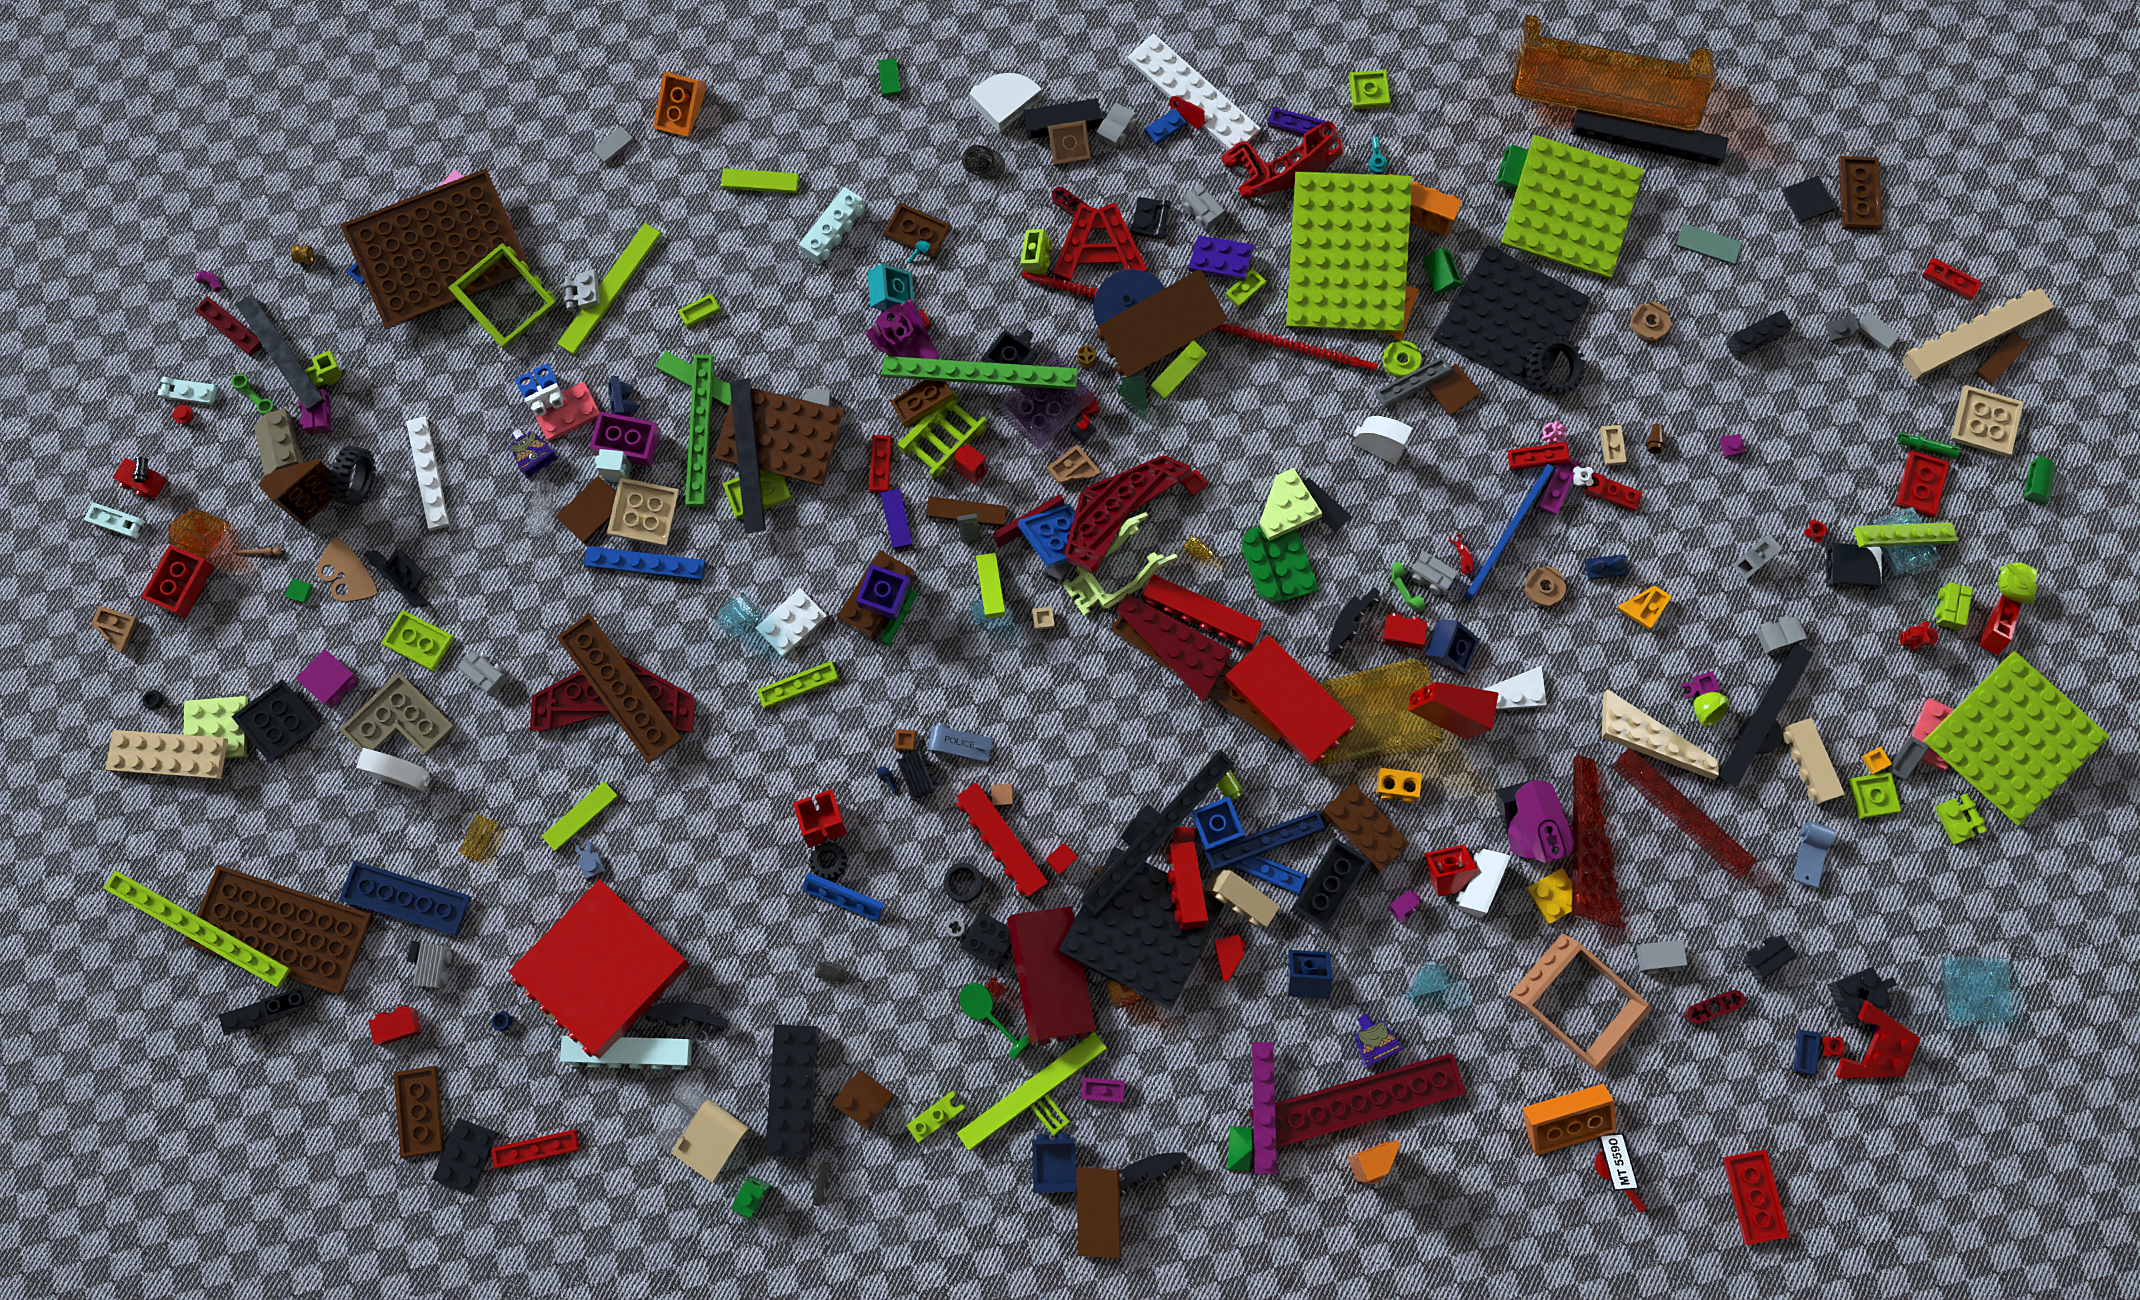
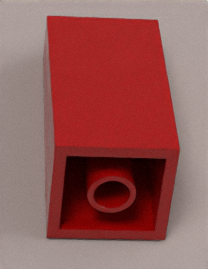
[1408,682,1499,740]

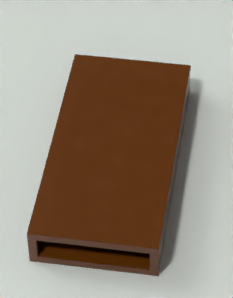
[1096,269,1228,378]

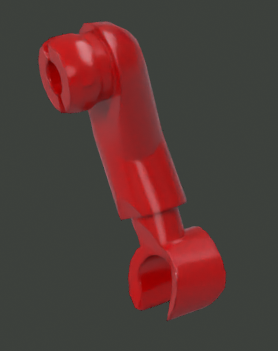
[1448,532,1474,575]

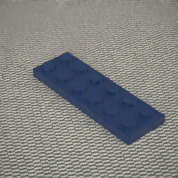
[339,861,472,936]

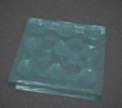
[1867,507,1941,576]
[1941,956,2013,1023]

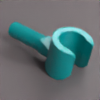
[907,241,930,263]

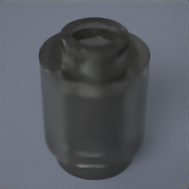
[814,960,847,986]

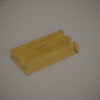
[459,814,497,860]

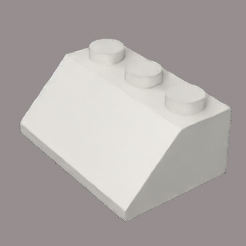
[1456,849,1511,919]

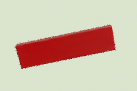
[491,1129,580,1170]

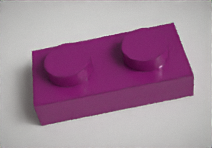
[1081,1077,1125,1103]

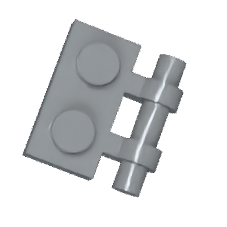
[563,269,600,311]

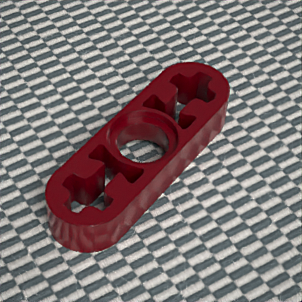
[1051,187,1091,218]
[1684,990,1745,1025]

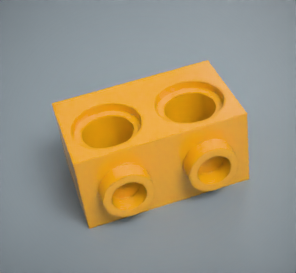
[1376,768,1422,803]

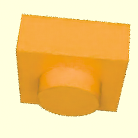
[1861,746,1892,775]

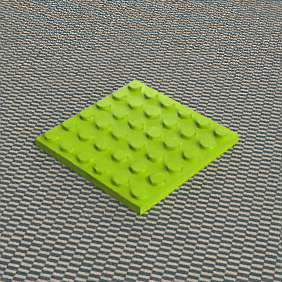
[1500,135,1644,279]
[1923,651,2110,826]

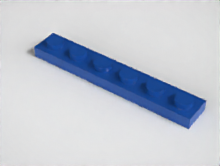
[584,546,706,581]

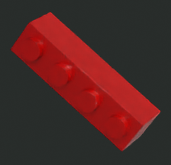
[1165,842,1208,930]

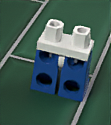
[514,363,565,417]

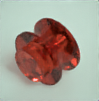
[985,976,1006,999]

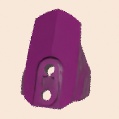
[865,299,939,359]
[1508,780,1574,863]

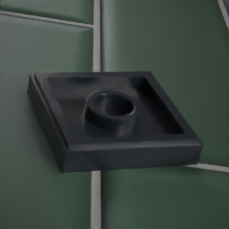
[1782,175,1835,223]

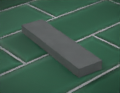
[1375,356,1453,409]

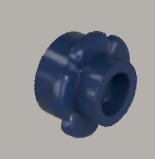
[492,1011,513,1032]

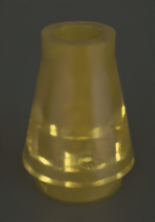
[1183,535,1214,562]

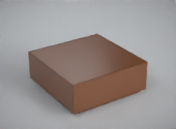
[894,729,917,752]

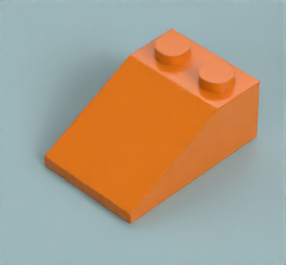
[653,72,707,137]

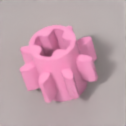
[1542,421,1567,444]

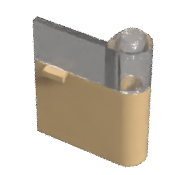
[651,1084,750,1183]

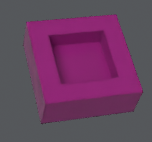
[1719,434,1746,458]

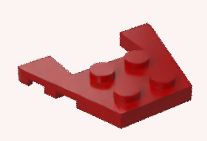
[1835,1000,1920,1079]

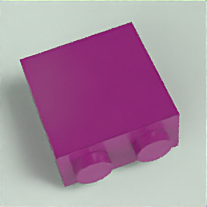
[295,649,359,709]

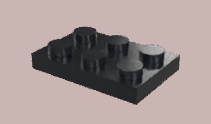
[432,1118,499,1194]

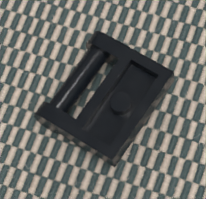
[1131,197,1172,239]

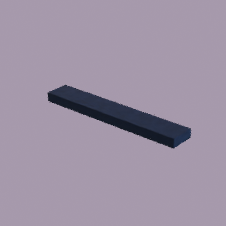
[1204,810,1326,872]

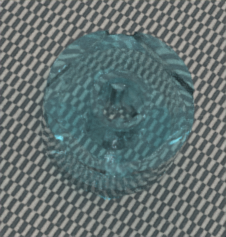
[713,592,760,638]

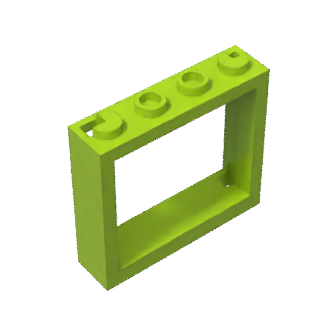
[448,243,557,350]

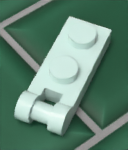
[157,377,218,405]
[84,502,145,539]

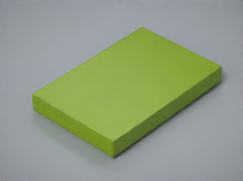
[722,471,792,520]
[381,609,455,672]

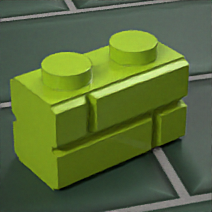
[1934,582,1973,630]

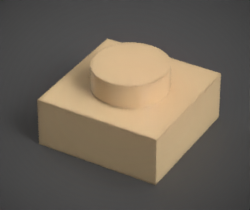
[1032,607,1055,630]

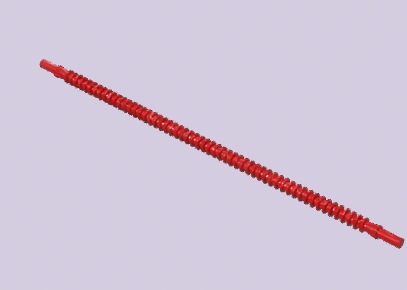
[1022,271,1378,371]

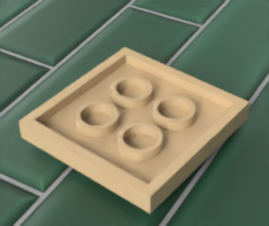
[1950,385,2024,457]
[607,477,679,547]

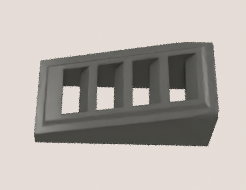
[957,513,981,543]

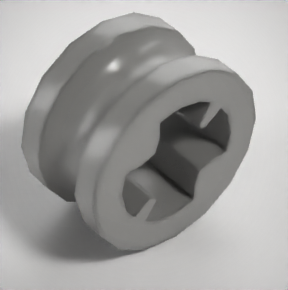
[946,918,965,938]

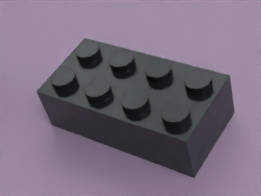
[1290,838,1371,933]

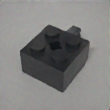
[982,329,1037,387]
[1827,967,1897,1024]

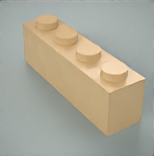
[1782,718,1845,805]

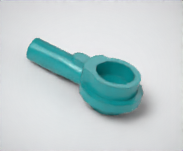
[1368,137,1387,174]

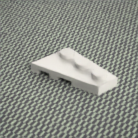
[1483,666,1546,710]

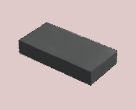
[1887,735,1930,781]

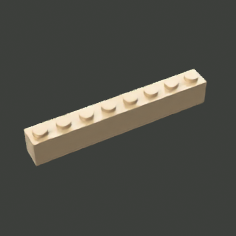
[1902,288,2054,381]

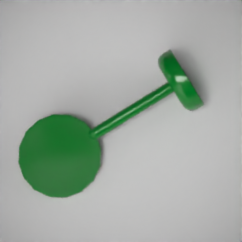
[959,983,1031,1060]

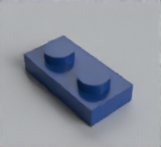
[1145,108,1186,145]

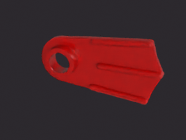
[1169,96,1206,130]

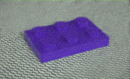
[1188,235,1254,281]

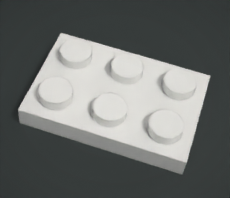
[755,588,828,657]

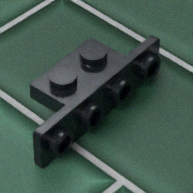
[364,549,429,608]

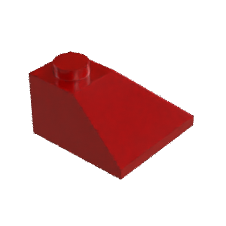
[1424,844,1477,897]

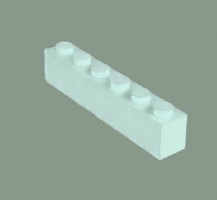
[560,1036,693,1070]

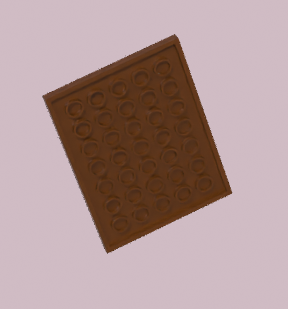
[340,168,532,330]

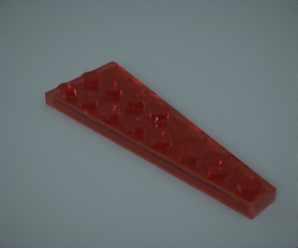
[1572,755,1625,929]

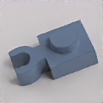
[575,840,606,880]

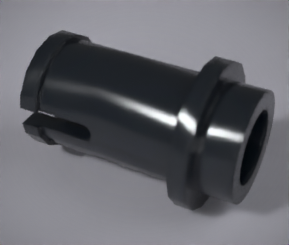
[131,456,149,483]

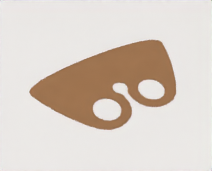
[317,537,377,601]

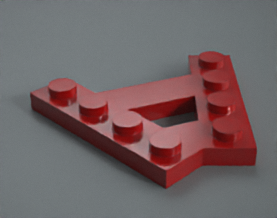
[1053,202,1147,281]

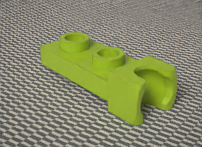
[906,1090,966,1143]

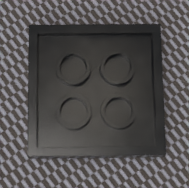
[231,679,322,764]

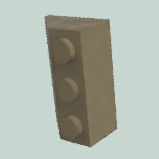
[254,408,303,475]

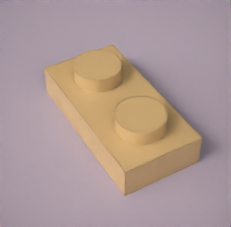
[1600,425,1627,466]

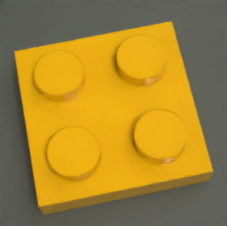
[1526,867,1585,925]

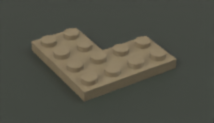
[339,672,456,756]

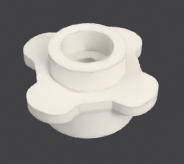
[1573,466,1593,486]

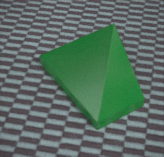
[1227,1126,1252,1172]

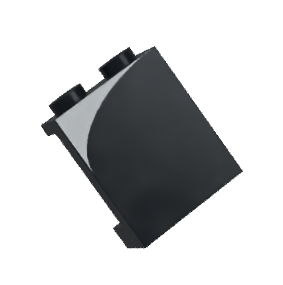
[1826,542,1884,590]

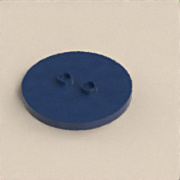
[1093,269,1165,326]

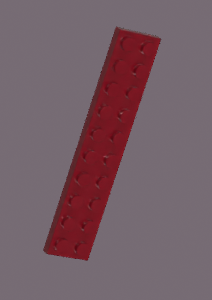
[1249,1052,1466,1148]

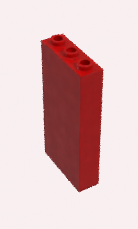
[1224,635,1356,766]

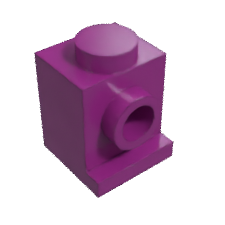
[1387,889,1422,923]

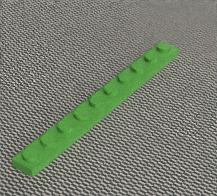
[882,356,1078,390]

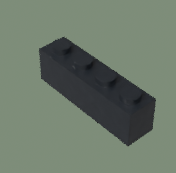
[1024,98,1102,139]

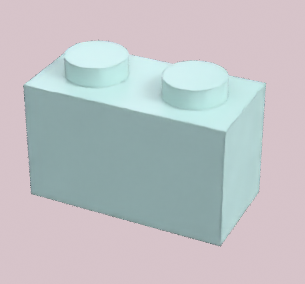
[595,449,632,482]

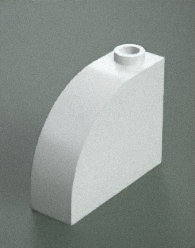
[969,73,1042,132]
[1353,416,1413,465]
[356,748,430,792]

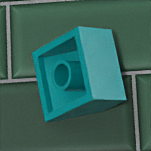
[867,263,914,311]

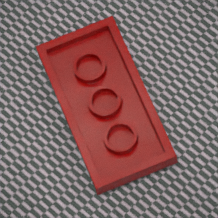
[1722,1149,1789,1245]

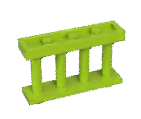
[898,389,987,480]

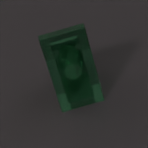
[1118,377,1147,421]

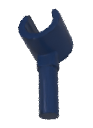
[877,766,897,793]

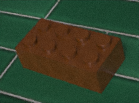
[837,550,916,642]
[1321,783,1410,874]

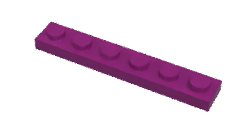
[1251,1042,1277,1174]

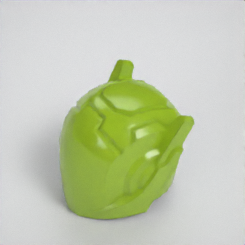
[1997,562,2037,604]

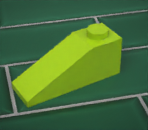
[1150,340,1207,399]

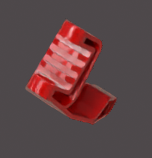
[1221,121,1344,199]

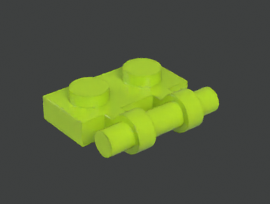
[1934,793,1987,845]

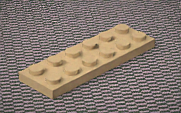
[105,730,228,779]

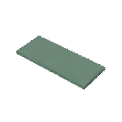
[1676,223,1742,265]

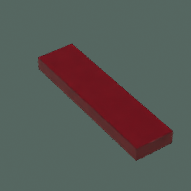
[194,296,263,357]
[992,494,1065,548]

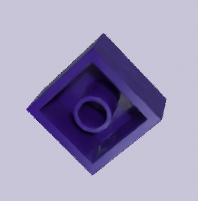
[856,564,911,621]

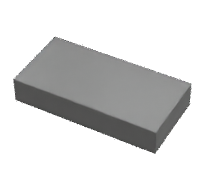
[592,126,634,164]
[1859,311,1900,351]

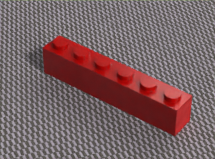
[1142,574,1263,649]
[956,782,1048,899]

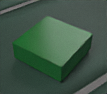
[285,578,313,604]

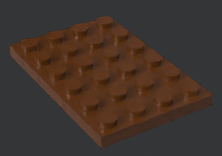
[713,388,846,486]

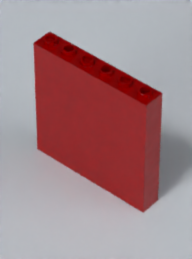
[508,879,690,1059]

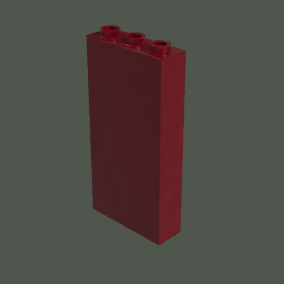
[1007,906,1096,1046]

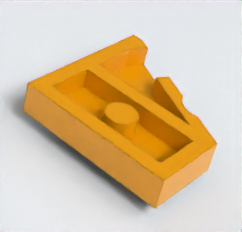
[1616,585,1672,630]

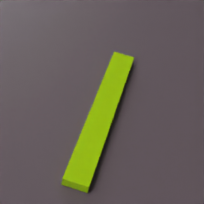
[557,223,662,355]
[957,1031,1107,1152]

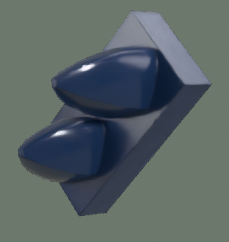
[607,376,640,416]
[1584,554,1629,580]

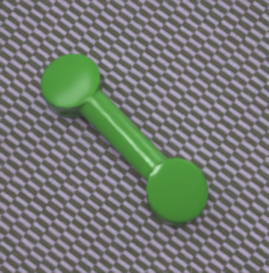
[231,374,275,416]
[1391,561,1426,612]

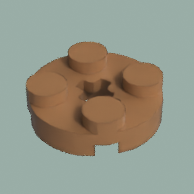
[1630,302,1671,342]
[1524,566,1566,608]

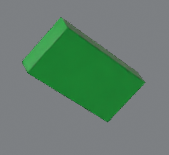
[878,58,901,97]

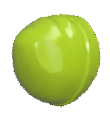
[1693,692,1730,727]

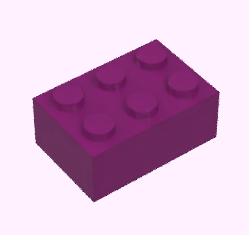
[589,411,661,467]

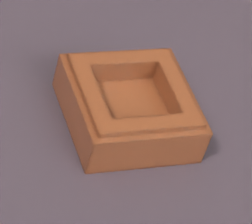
[991,784,1013,806]

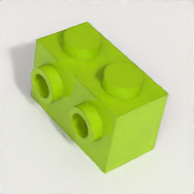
[1020,229,1053,275]

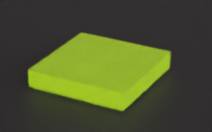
[1349,70,1391,110]
[1849,772,1902,819]

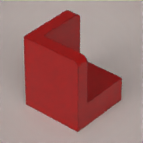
[1046,842,1077,877]

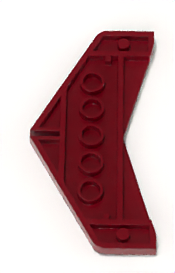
[1065,456,1192,574]
[530,655,695,733]

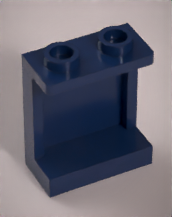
[1032,1133,1077,1193]

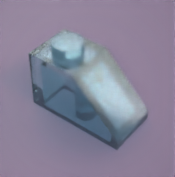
[1405,961,1450,999]

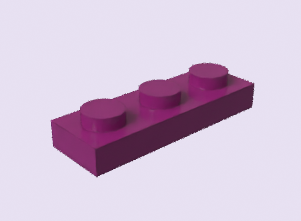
[1538,459,1580,516]

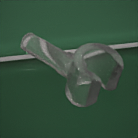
[696,1031,722,1057]

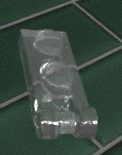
[524,480,556,537]

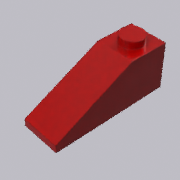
[1979,595,2021,655]

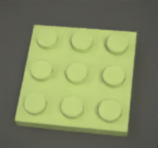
[184,696,248,759]

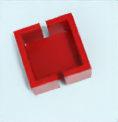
[793,789,848,848]

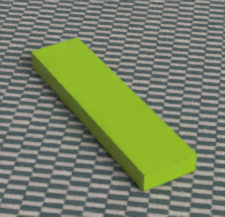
[721,168,799,194]
[976,553,1005,619]
[757,661,840,710]
[542,781,619,852]

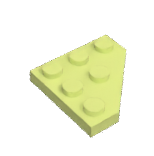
[1260,468,1322,541]

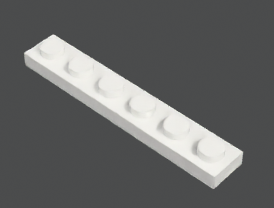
[406,416,450,531]

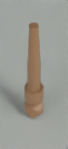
[235,547,282,556]

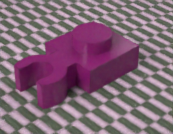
[1680,671,1720,699]

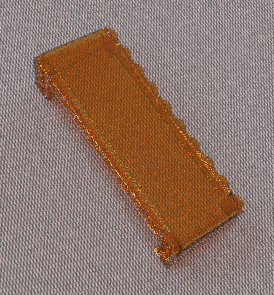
[1511,14,1715,130]

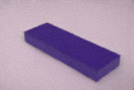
[1267,107,1326,136]
[880,489,912,550]

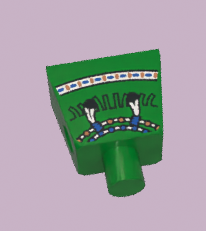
[731,1176,772,1223]

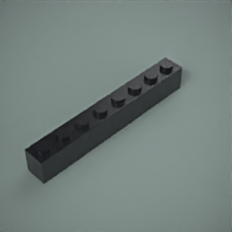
[1570,105,1729,167]

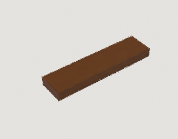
[926,496,1007,527]

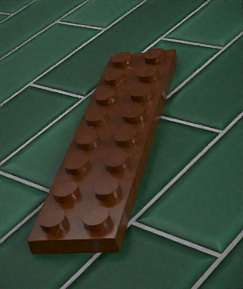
[556,613,682,764]

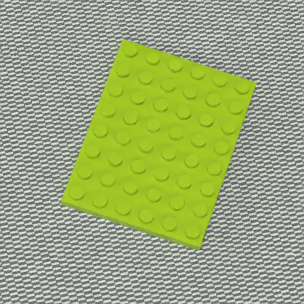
[1286,172,1412,332]

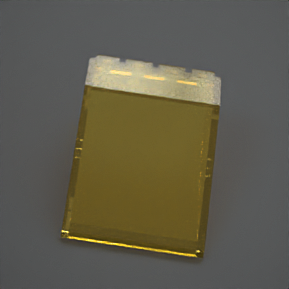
[1313,658,1443,766]

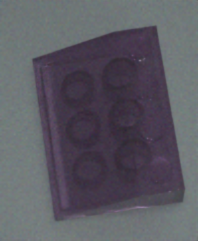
[997,354,1096,449]

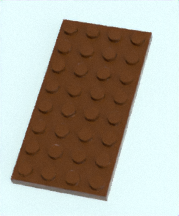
[185,865,373,995]

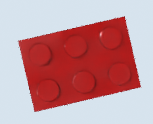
[141,545,214,619]

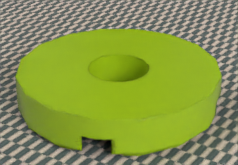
[1382,340,1422,378]

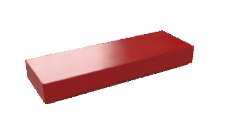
[869,435,892,493]
[1507,442,1570,471]

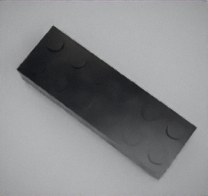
[765,1025,820,1158]

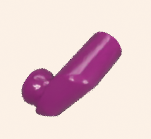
[195,270,222,292]

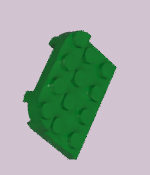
[1241,526,1319,605]

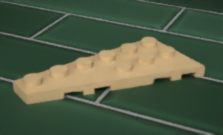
[1602,689,1719,780]

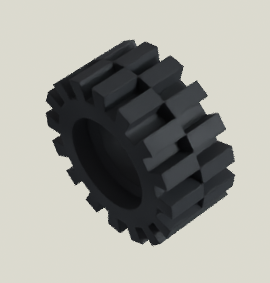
[809,841,848,880]

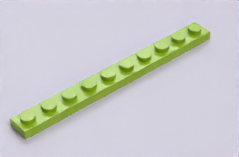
[103,870,291,988]

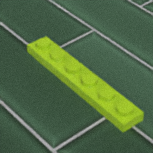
[1853,522,1958,548]

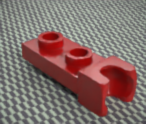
[1583,472,1643,512]

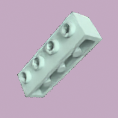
[799,187,865,265]

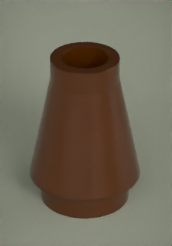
[1646,424,1666,454]

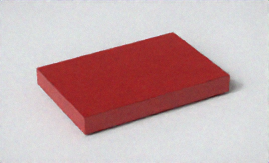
[1895,450,1950,518]

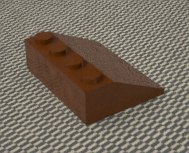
[258,458,333,526]

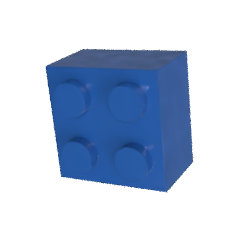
[1190,797,1245,852]

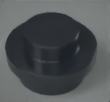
[143,690,164,711]

